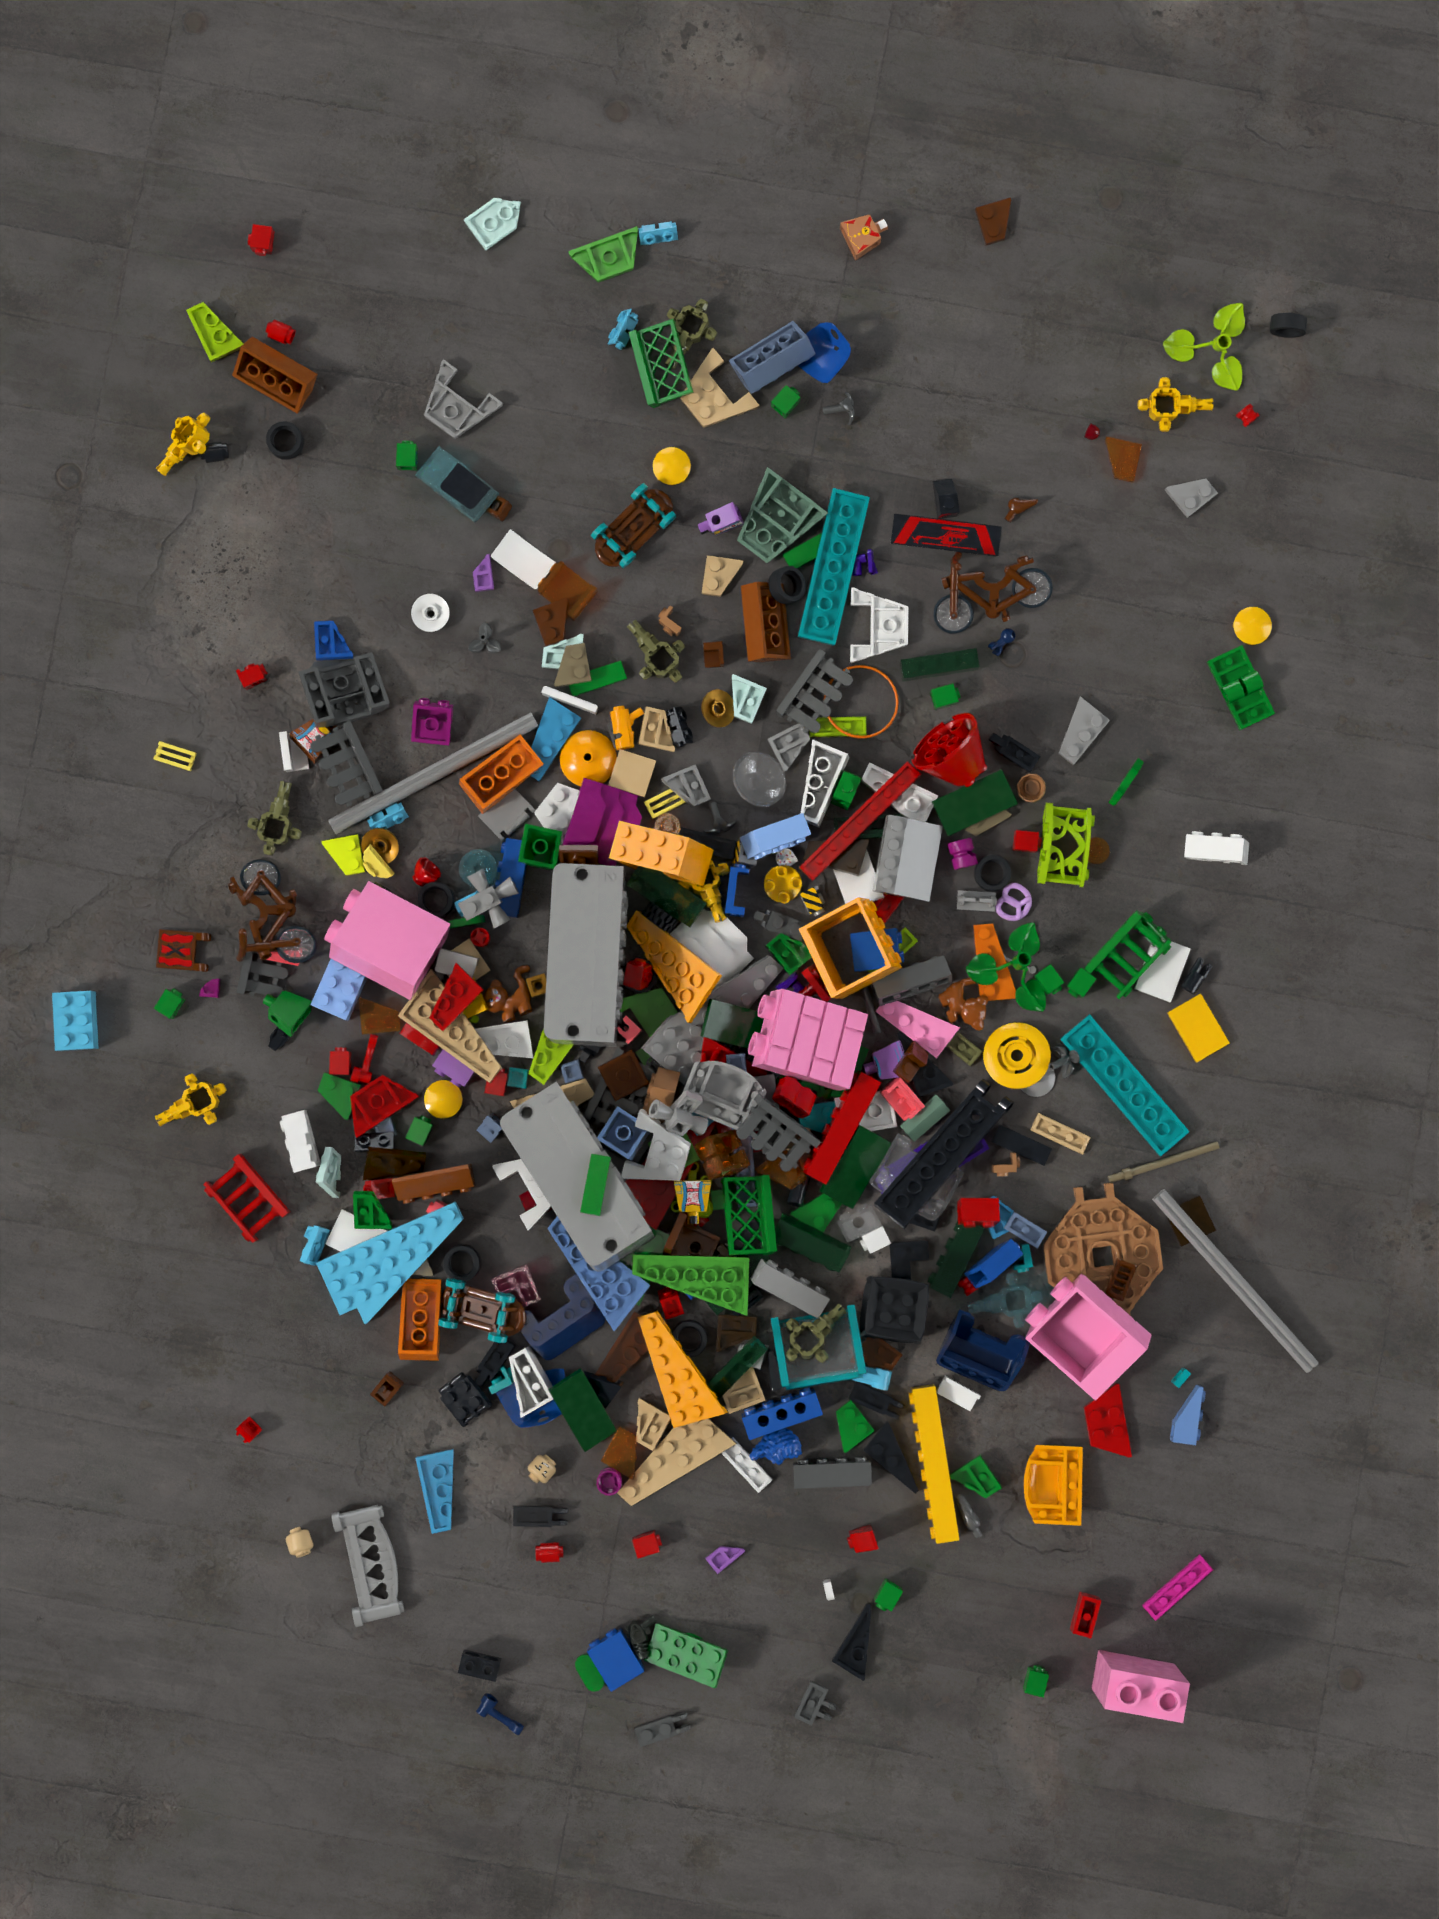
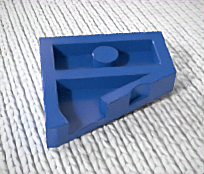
[314,621,353,660]

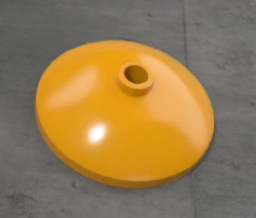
[560,730,617,786]

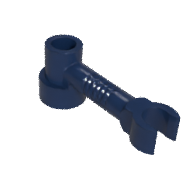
[476,1693,524,1735]

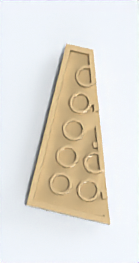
[617,1418,737,1506]

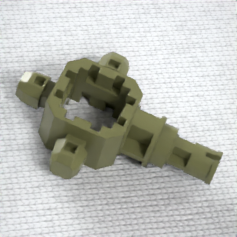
[664,299,717,370]
[627,620,685,683]
[247,781,302,856]
[785,1303,847,1363]

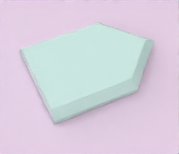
[464,198,521,250]

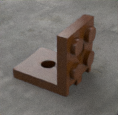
[662,1212,720,1256]

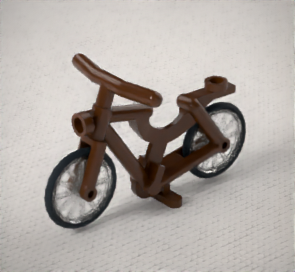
[933,552,1053,634]
[228,859,317,963]

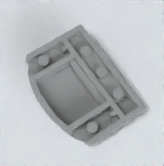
[682,1061,767,1130]

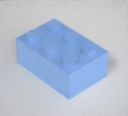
[740,813,811,860]
[311,959,367,1021]

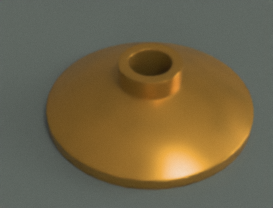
[701,689,734,728]
[361,828,399,864]

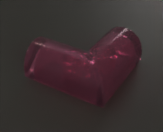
[491,1264,542,1307]

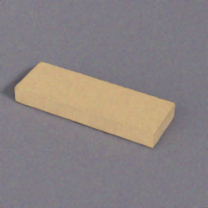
[1030,1113,1091,1155]

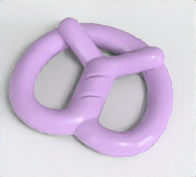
[995,883,1032,921]

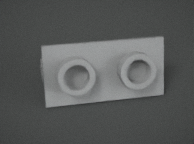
[957,890,997,912]

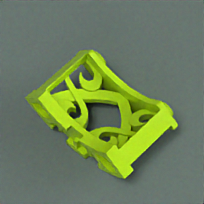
[1037,802,1095,887]

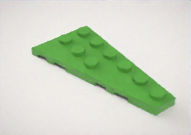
[632,1254,749,1316]

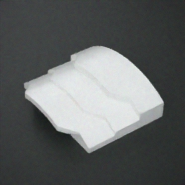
[670,905,754,988]

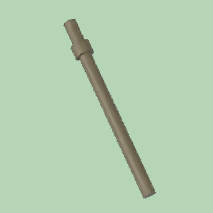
[1108,1142,1220,1183]

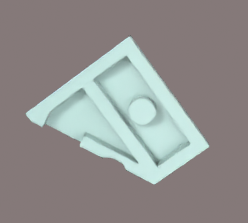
[542,634,584,669]
[732,674,767,724]
[316,1147,341,1198]

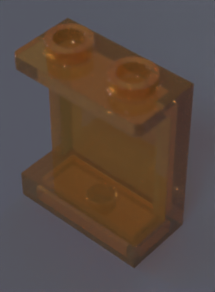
[537,561,598,621]

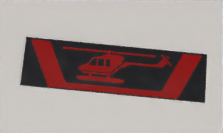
[891,514,1002,557]

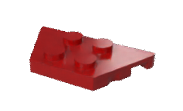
[700,1037,767,1077]
[350,1075,419,1138]
[1083,1383,1132,1458]

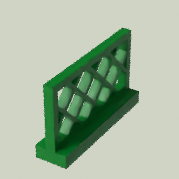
[629,319,694,408]
[722,1175,777,1255]

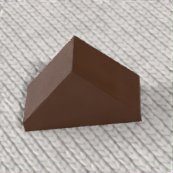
[370,1371,404,1407]

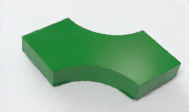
[1108,758,1144,806]

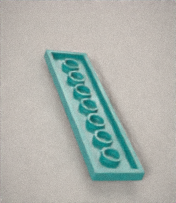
[797,488,870,646]
[1060,1014,1190,1157]

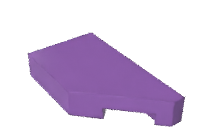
[473,554,494,592]
[705,1546,745,1574]

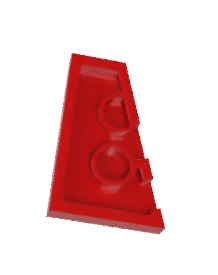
[429,963,484,1032]

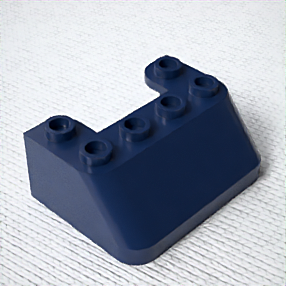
[521,1273,606,1360]
[936,1309,1030,1391]

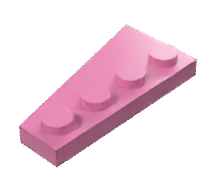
[875,1001,960,1059]

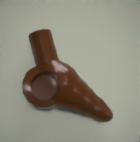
[1004,498,1038,523]

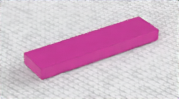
[1142,1554,1213,1621]

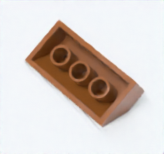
[232,337,318,414]
[741,582,791,662]
[392,1163,476,1204]

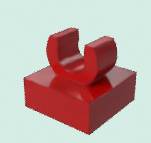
[235,1416,263,1443]

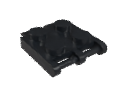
[438,1372,492,1427]

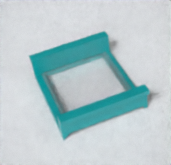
[771,1304,866,1390]

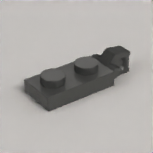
[754,910,807,942]

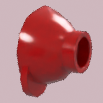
[412,857,441,887]

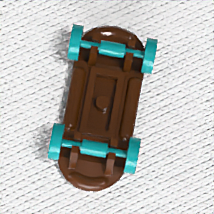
[591,483,677,568]
[438,1278,526,1343]

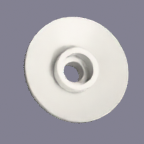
[411,594,450,632]

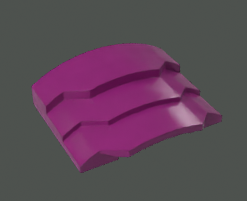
[562,778,642,866]

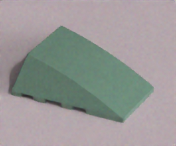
[737,467,828,563]

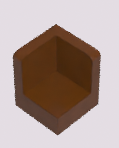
[703,641,724,668]

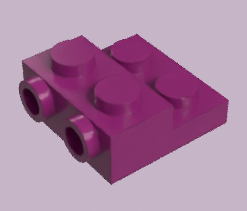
[411,698,454,746]

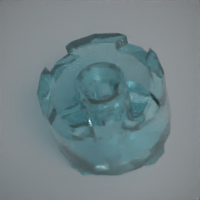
[459,849,499,888]

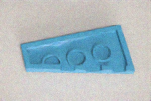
[531,697,581,782]
[415,1448,454,1534]

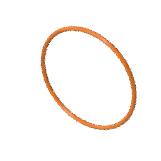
[824,665,899,738]

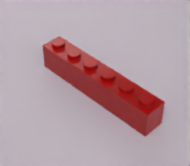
[803,1071,881,1185]

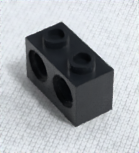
[458,1649,502,1682]

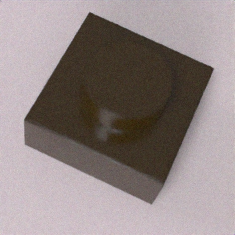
[716,1243,735,1257]

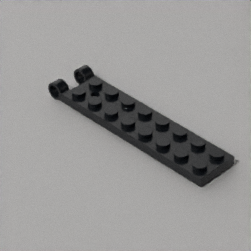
[874,1079,1014,1229]

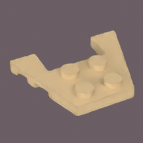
[680,348,760,428]

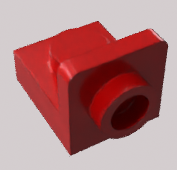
[363,1178,395,1199]
[658,1287,684,1319]

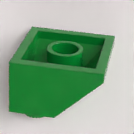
[518,824,563,870]

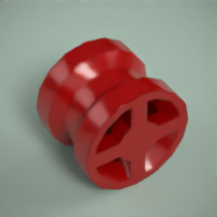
[1236,403,1260,427]
[470,928,491,947]
[957,1276,978,1296]

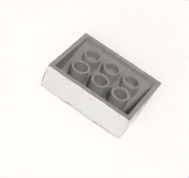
[873,815,943,902]

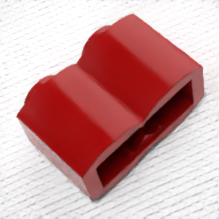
[772,1076,817,1119]

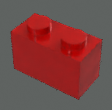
[957,1198,1000,1228]
[1070,1591,1101,1638]

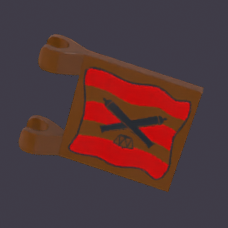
[156,929,211,972]

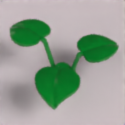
[966,923,1046,1012]

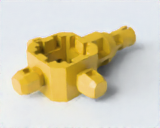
[1137,377,1213,432]
[156,412,211,476]
[677,860,730,923]
[155,1073,227,1127]

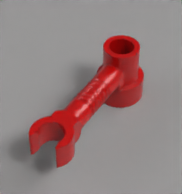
[350,1034,378,1084]

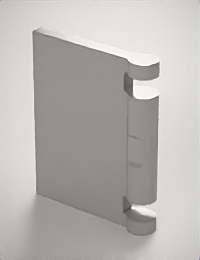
[478,789,536,842]

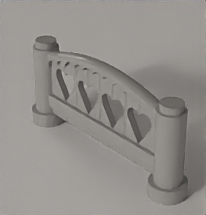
[331,1505,405,1627]

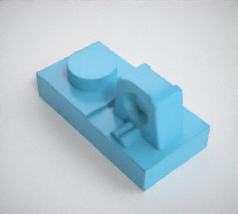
[300,1225,330,1266]

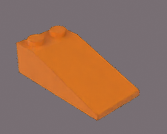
[459,734,544,814]
[398,1279,442,1361]

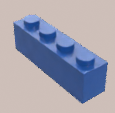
[495,838,527,918]

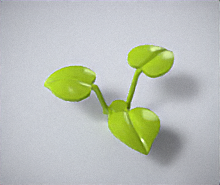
[1163,303,1245,391]

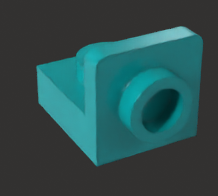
[1012,1243,1033,1273]
[488,1365,514,1394]

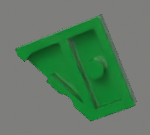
[765,933,812,975]
[318,1072,361,1120]
[353,1191,392,1229]
[791,1193,842,1235]
[836,1400,875,1453]
[949,1455,1002,1498]

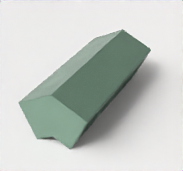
[900,1095,950,1142]

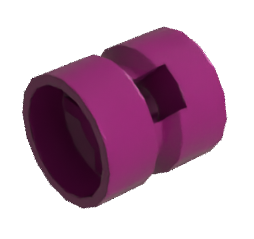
[948,838,978,870]
[596,1467,622,1496]

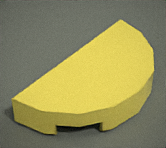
[363,844,395,879]

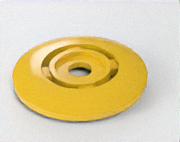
[983,1023,1051,1089]

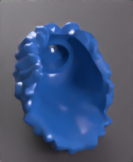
[749,1428,802,1465]

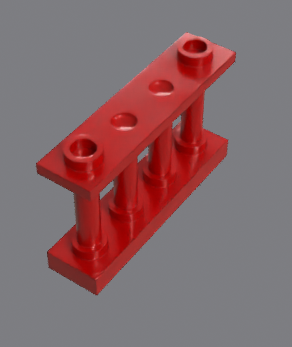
[203,1154,291,1243]

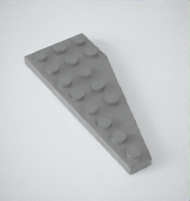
[641,955,783,1085]

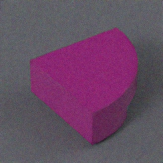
[199,979,221,998]

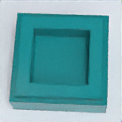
[507,1067,529,1089]
[1171,1368,1191,1388]

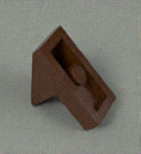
[893,1041,929,1083]

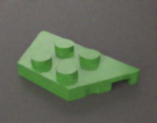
[568,226,638,283]

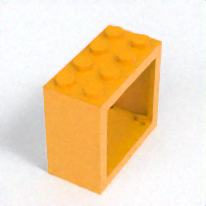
[609,821,714,887]
[799,897,902,999]

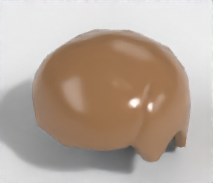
[1017,773,1046,803]

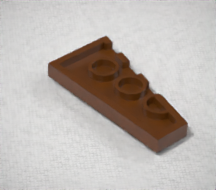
[595,1311,648,1382]

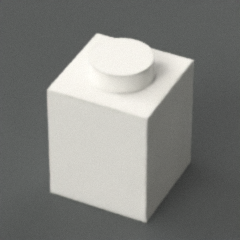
[860,1225,891,1254]

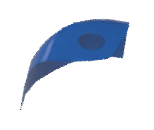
[798,322,851,383]
[496,1369,566,1428]

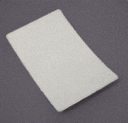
[491,529,556,589]

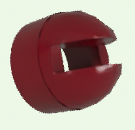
[1084,423,1100,440]

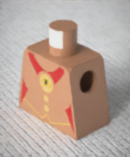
[840,215,888,261]

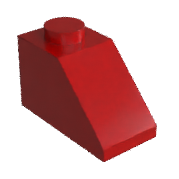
[847,1524,879,1553]

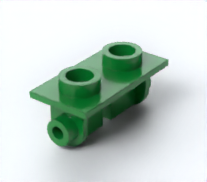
[1137,912,1168,948]

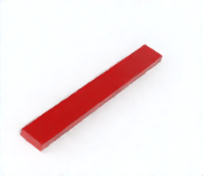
[799,761,921,881]

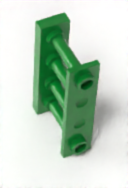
[1084,910,1172,999]

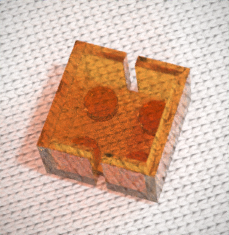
[695,1130,750,1180]

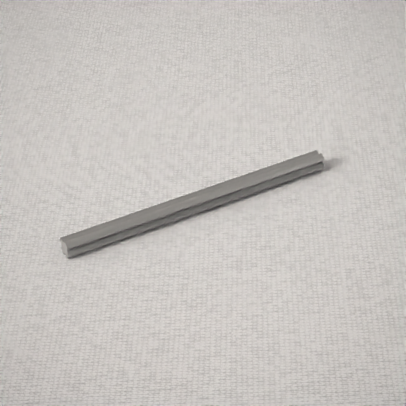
[328,712,539,834]
[1152,1189,1319,1373]

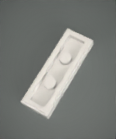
[541,686,598,715]
[722,1437,773,1493]

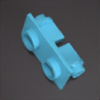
[638,221,678,245]
[608,309,638,350]
[367,802,409,829]

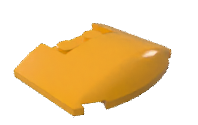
[1024,1445,1083,1526]

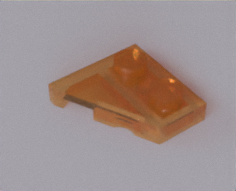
[1105,437,1142,483]
[359,998,401,1035]
[755,1148,807,1190]
[601,1427,637,1480]

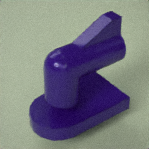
[852,549,878,576]
[775,972,804,993]

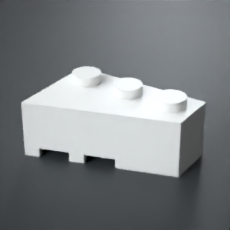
[1184,831,1249,865]
[280,1110,321,1173]
[509,1346,553,1418]

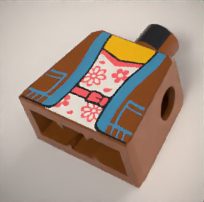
[290,719,338,764]

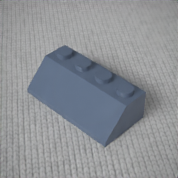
[729,321,816,394]

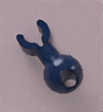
[988,628,1015,656]

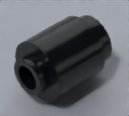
[201,442,229,463]

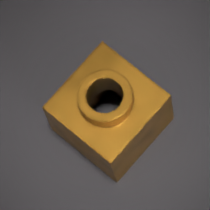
[526,973,547,998]

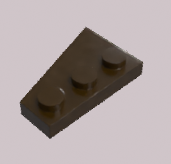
[803,839,869,876]
[363,1147,426,1180]

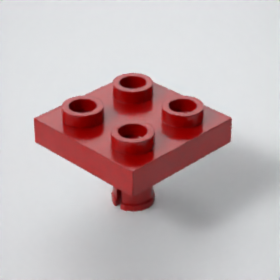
[798,963,831,1002]

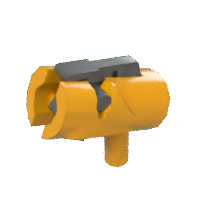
[607,706,644,750]

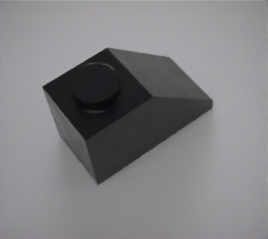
[933,479,960,519]

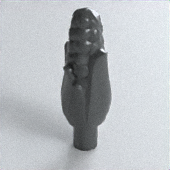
[956,1494,982,1538]

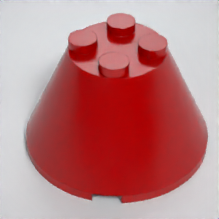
[912,713,987,787]

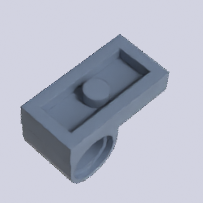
[477,1113,503,1143]
[1004,1212,1047,1248]

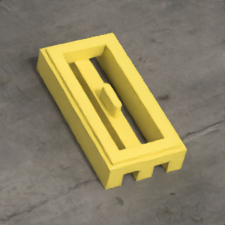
[154,741,197,771]
[644,789,686,819]

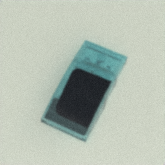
[415,446,499,523]

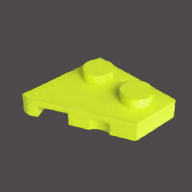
[322,834,365,876]

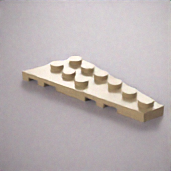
[398,969,502,1083]

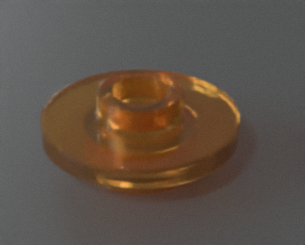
[654,813,681,835]
[1088,837,1110,864]

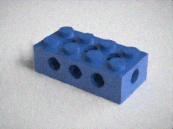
[741,1387,823,1440]

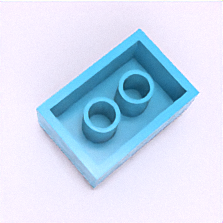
[52,991,99,1051]

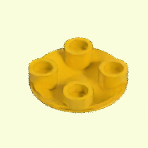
[653,447,691,485]
[1233,607,1272,645]
[764,865,802,904]
[424,1080,463,1118]

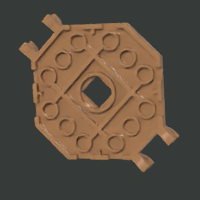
[1043,1183,1163,1316]

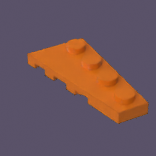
[973,924,1016,1001]

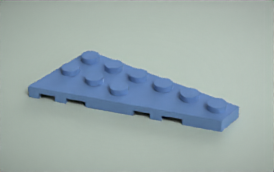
[547,1216,650,1332]

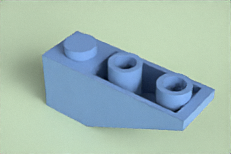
[1170,1385,1206,1445]

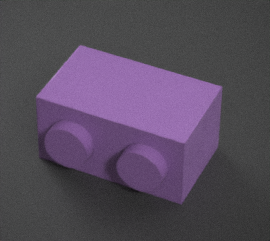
[432,1049,475,1088]

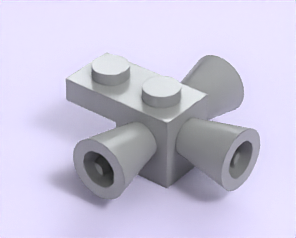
[458,868,519,928]
[649,1090,708,1136]

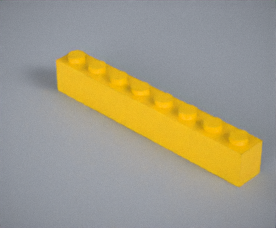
[909,1384,959,1544]

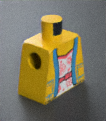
[674,1180,711,1224]

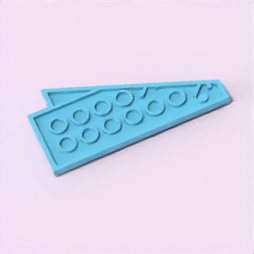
[316,1201,464,1324]

